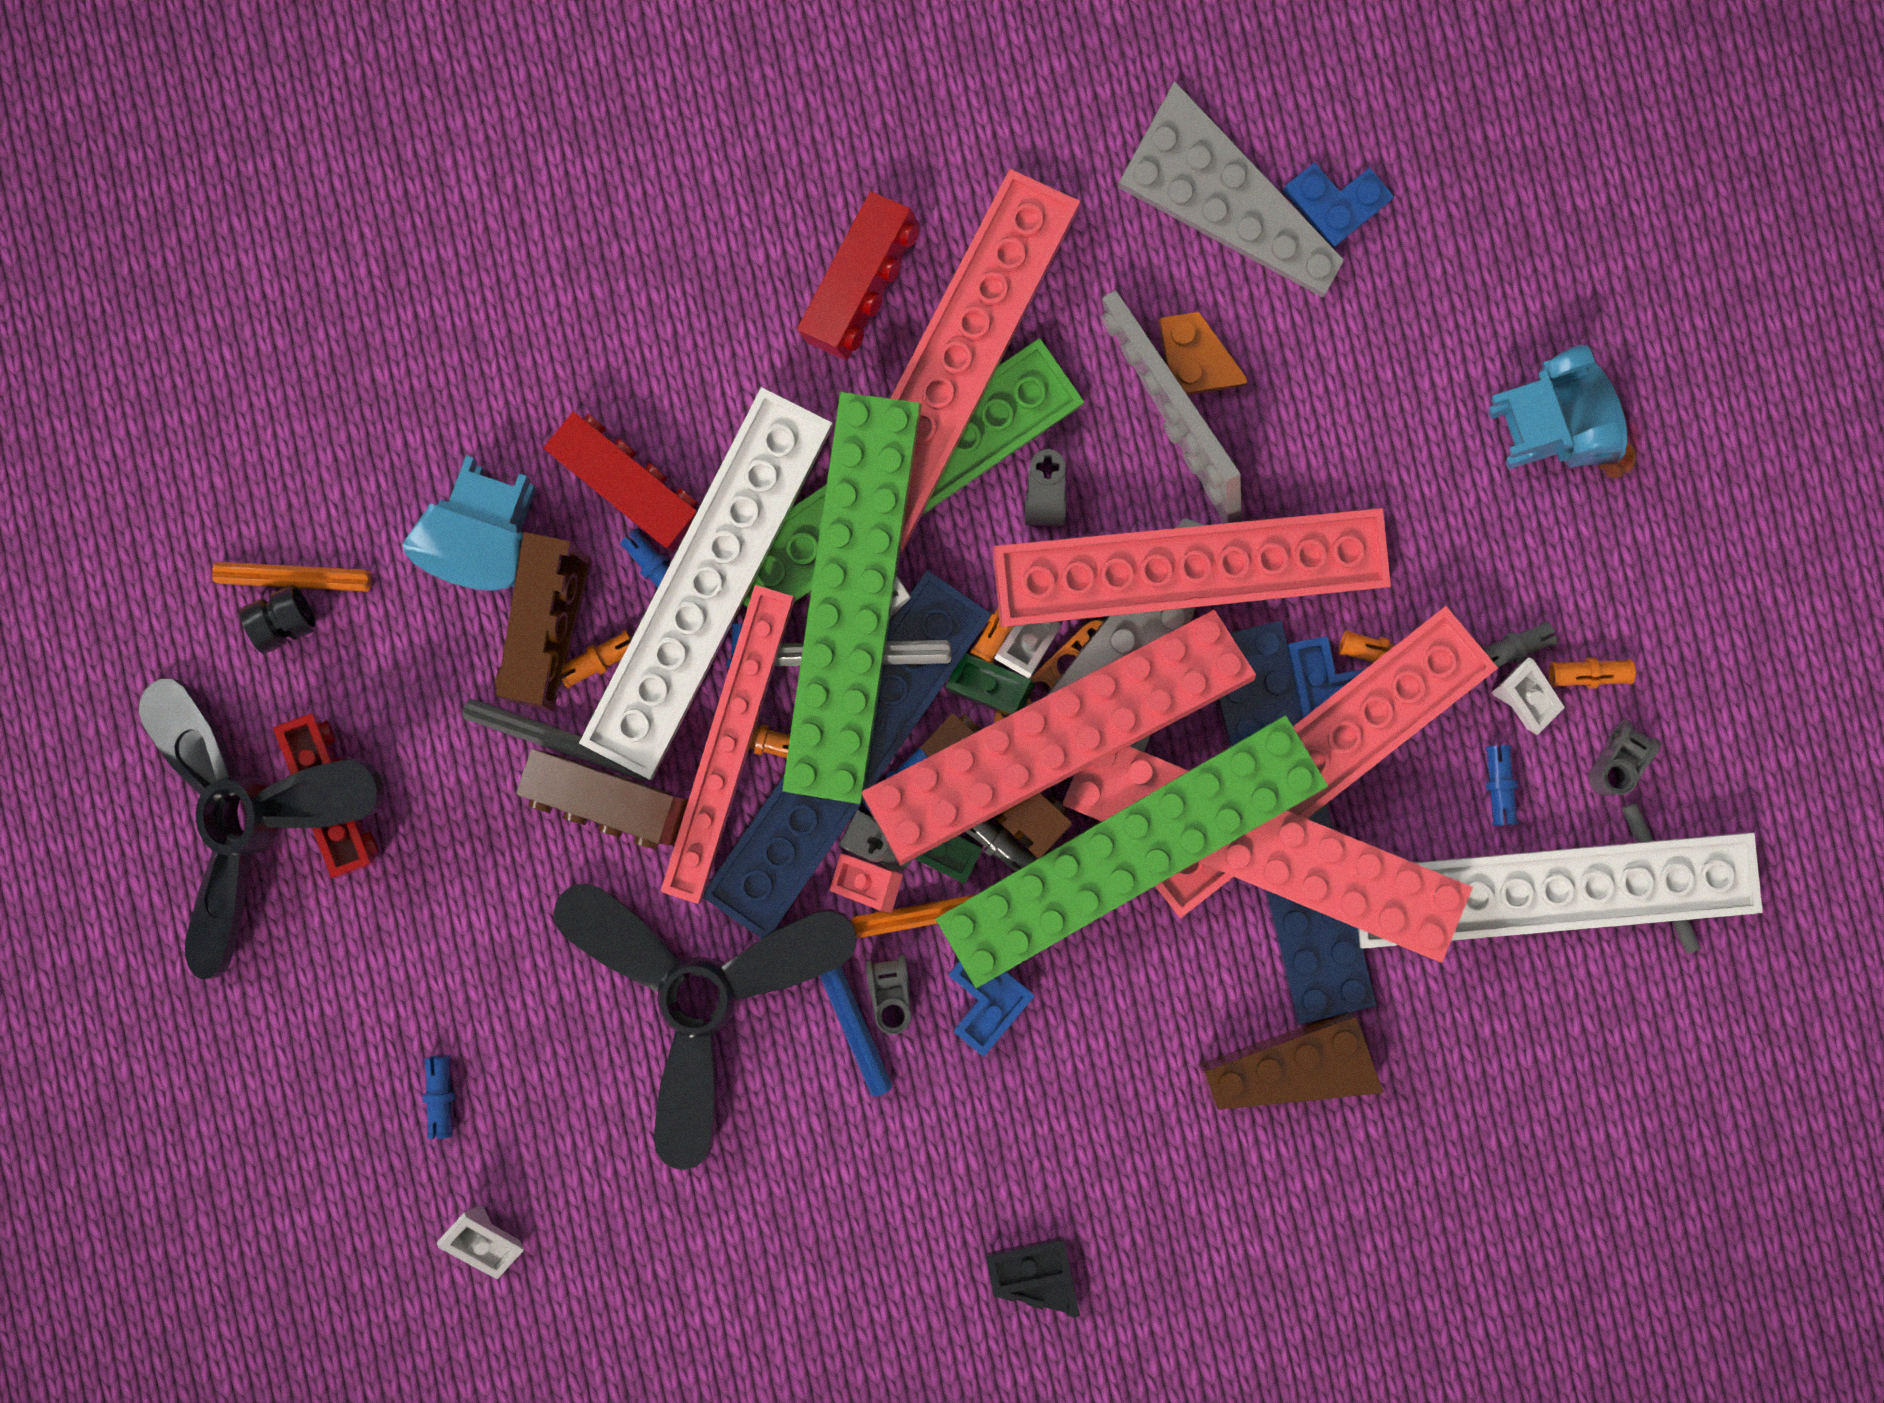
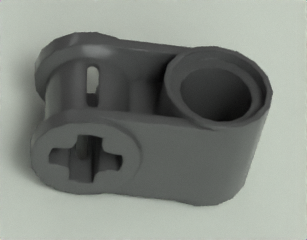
[1024,449,1066,527]
[1589,719,1661,796]
[839,810,913,872]
[865,955,912,1035]

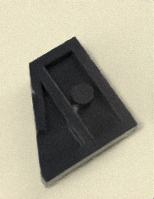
[985,1236,1080,1318]

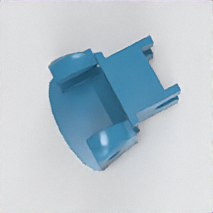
[1488,345,1627,470]
[403,455,536,591]

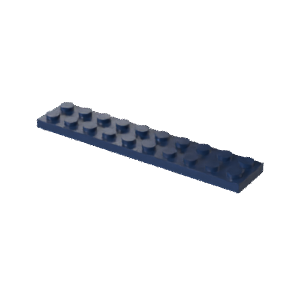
[703,570,992,938]
[1217,621,1376,1024]

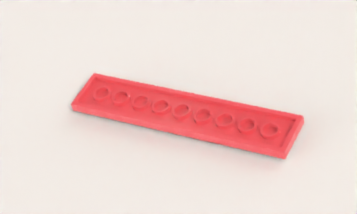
[890,169,1080,553]
[992,508,1391,627]
[1155,606,1498,919]
[862,609,1256,865]
[1062,746,1473,963]

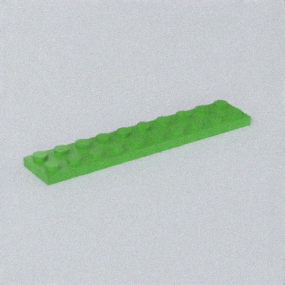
[743,338,1085,609]
[782,392,922,804]
[936,715,1328,988]

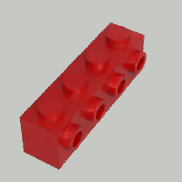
[796,191,920,361]
[543,411,698,553]
[273,713,379,879]

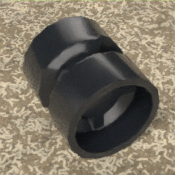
[239,585,317,654]

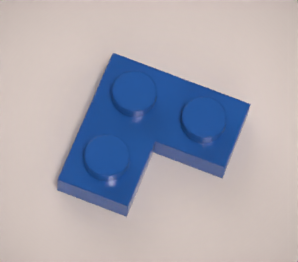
[1282,162,1395,249]
[1287,636,1366,718]
[948,961,1035,1057]

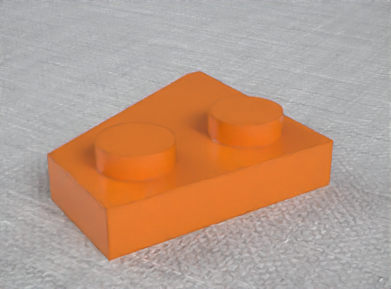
[1158,312,1247,395]

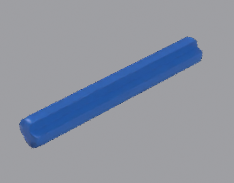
[820,966,892,1097]

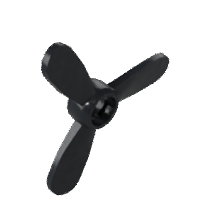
[139,679,384,979]
[553,884,857,1170]

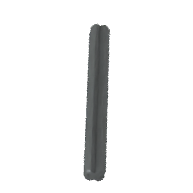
[462,699,647,780]

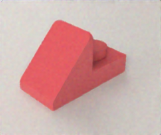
[829,853,903,913]

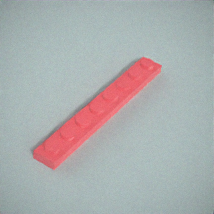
[660,585,796,904]

